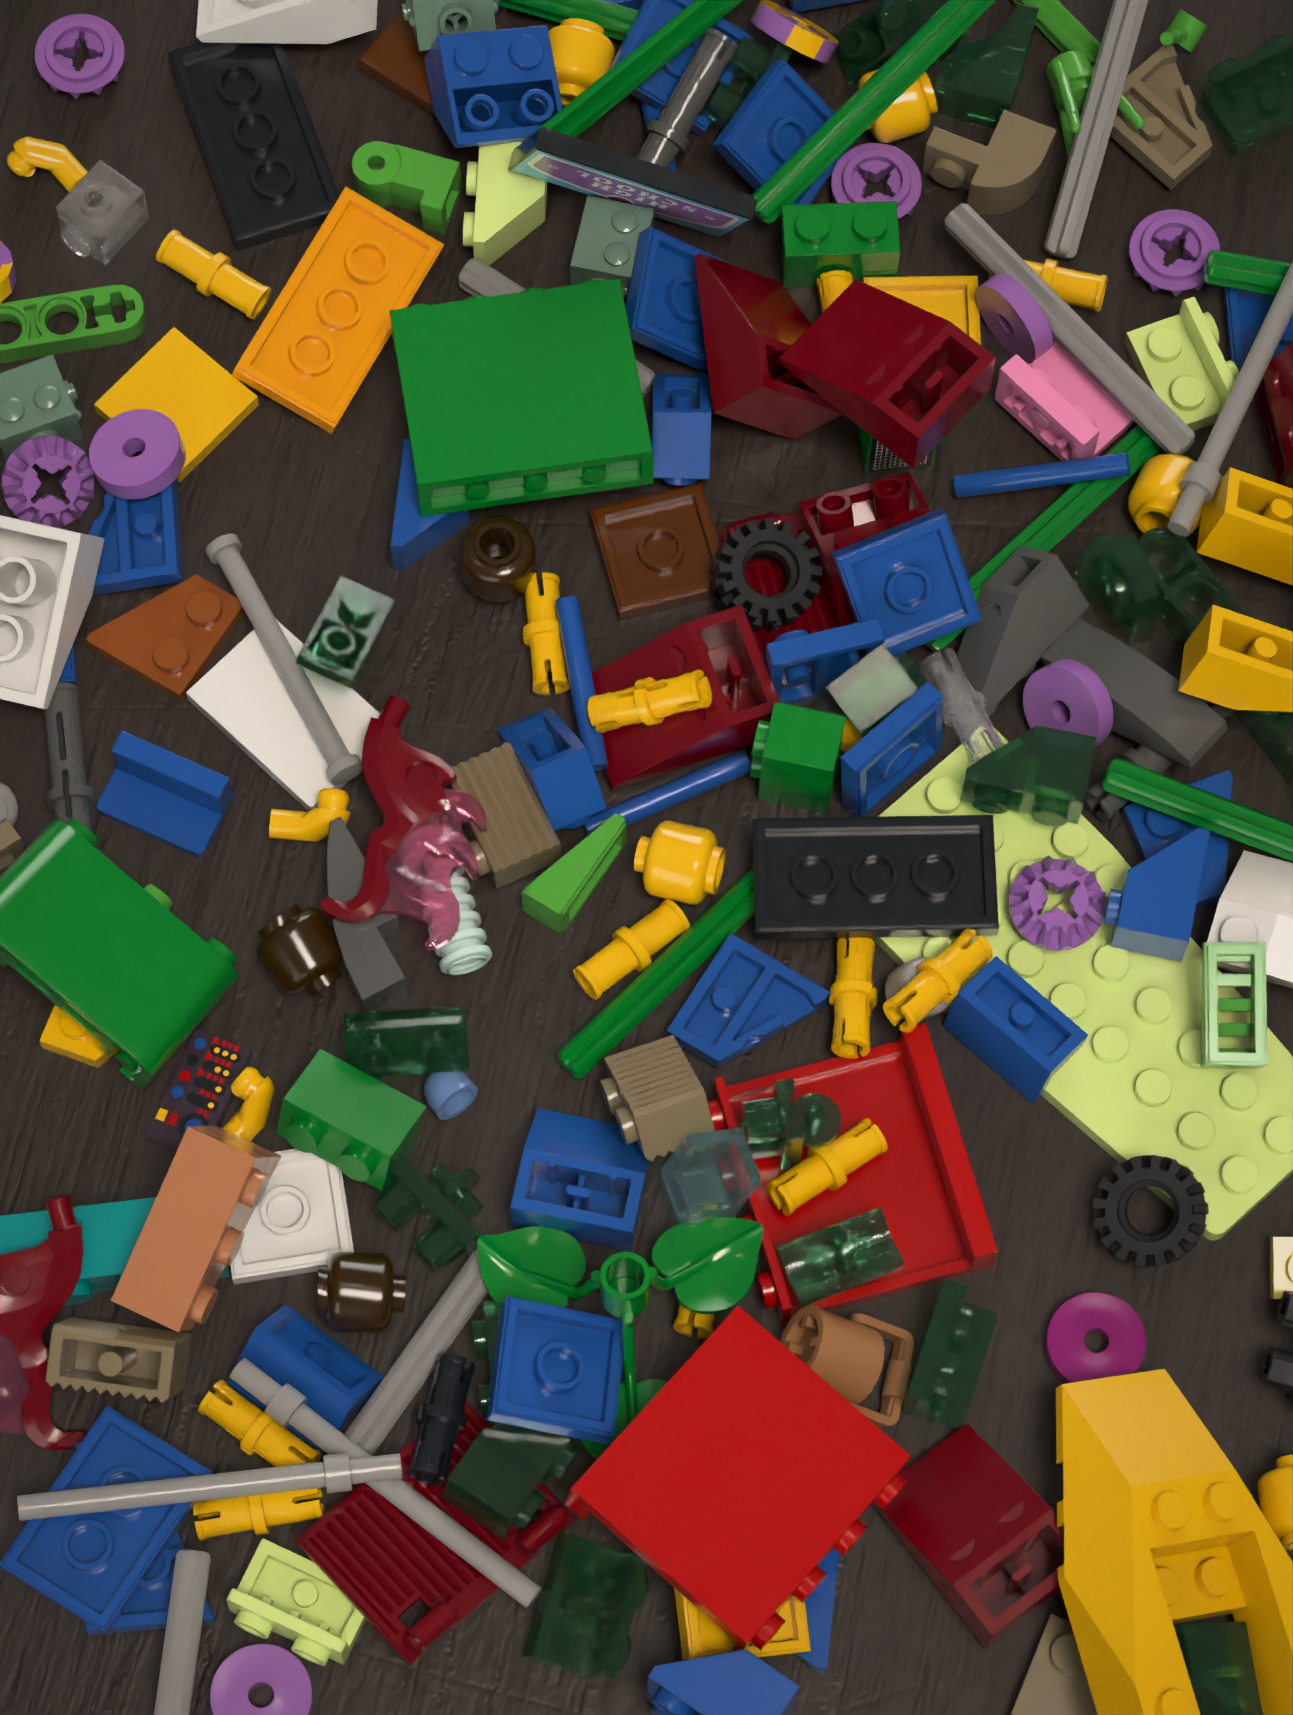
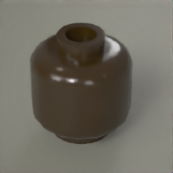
[459,515,536,602]
[256,904,342,997]
[316,1252,406,1334]

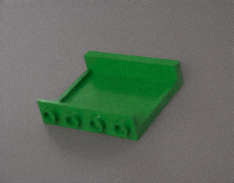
[390,279,654,517]

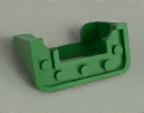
[0,818,239,1091]

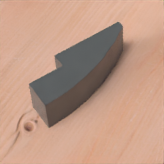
[1041,618,1228,768]
[327,816,408,1019]

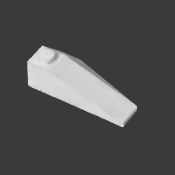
[1207,850,1293,989]

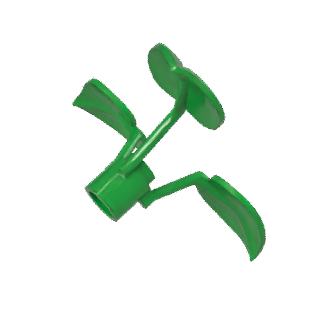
[477,1217,763,1460]

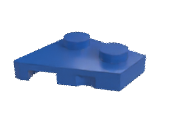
[88,478,184,596]
[765,618,885,705]
[666,933,830,1069]

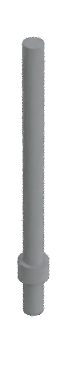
[1167,260,1293,536]
[230,1357,542,1609]
[17,1452,402,1521]

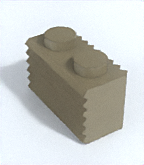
[444,742,561,889]
[600,1035,716,1162]
[46,1317,192,1403]

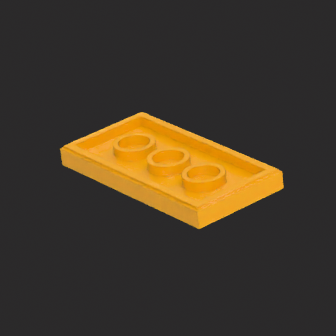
[232,187,445,434]

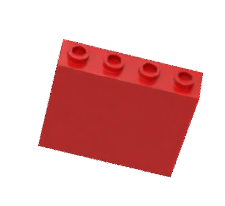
[707,1023,998,1325]
[565,1306,911,1652]

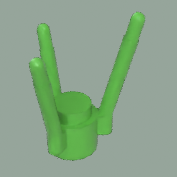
[1046,51,1145,158]

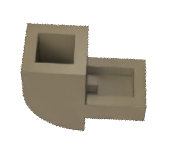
[922,110,1057,215]

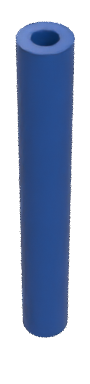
[954,452,1130,498]
[555,596,608,771]
[582,750,751,837]

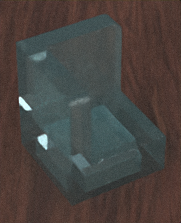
[660,1127,761,1225]

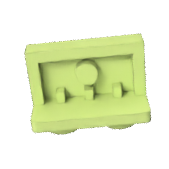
[226,1538,366,1666]

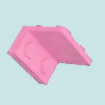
[994,341,1135,461]

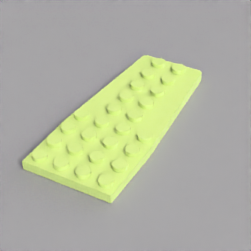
[871,722,1293,1241]

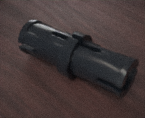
[407,1354,476,1486]

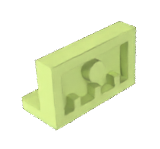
[1124,297,1239,431]

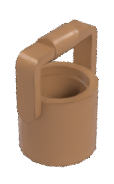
[780,1306,914,1428]

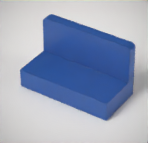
[96,731,234,858]
[943,956,1088,1103]
[228,1304,383,1453]

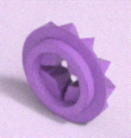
[35,14,126,99]
[831,143,922,219]
[1128,209,1220,297]
[2,436,95,528]
[1008,855,1106,951]

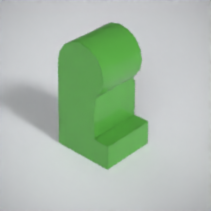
[352,141,463,235]

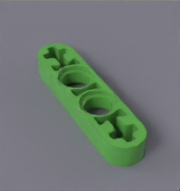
[0,285,146,364]

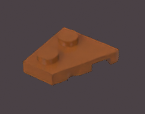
[85,574,246,704]

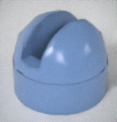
[423,1066,478,1120]

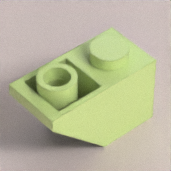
[463,142,548,266]

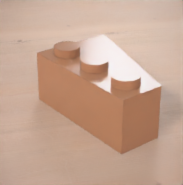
[111,1126,282,1332]

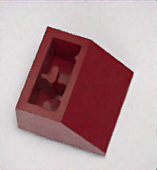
[798,471,931,626]

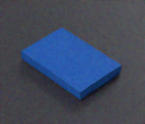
[0,1406,213,1636]

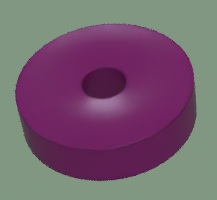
[1045,1292,1146,1384]

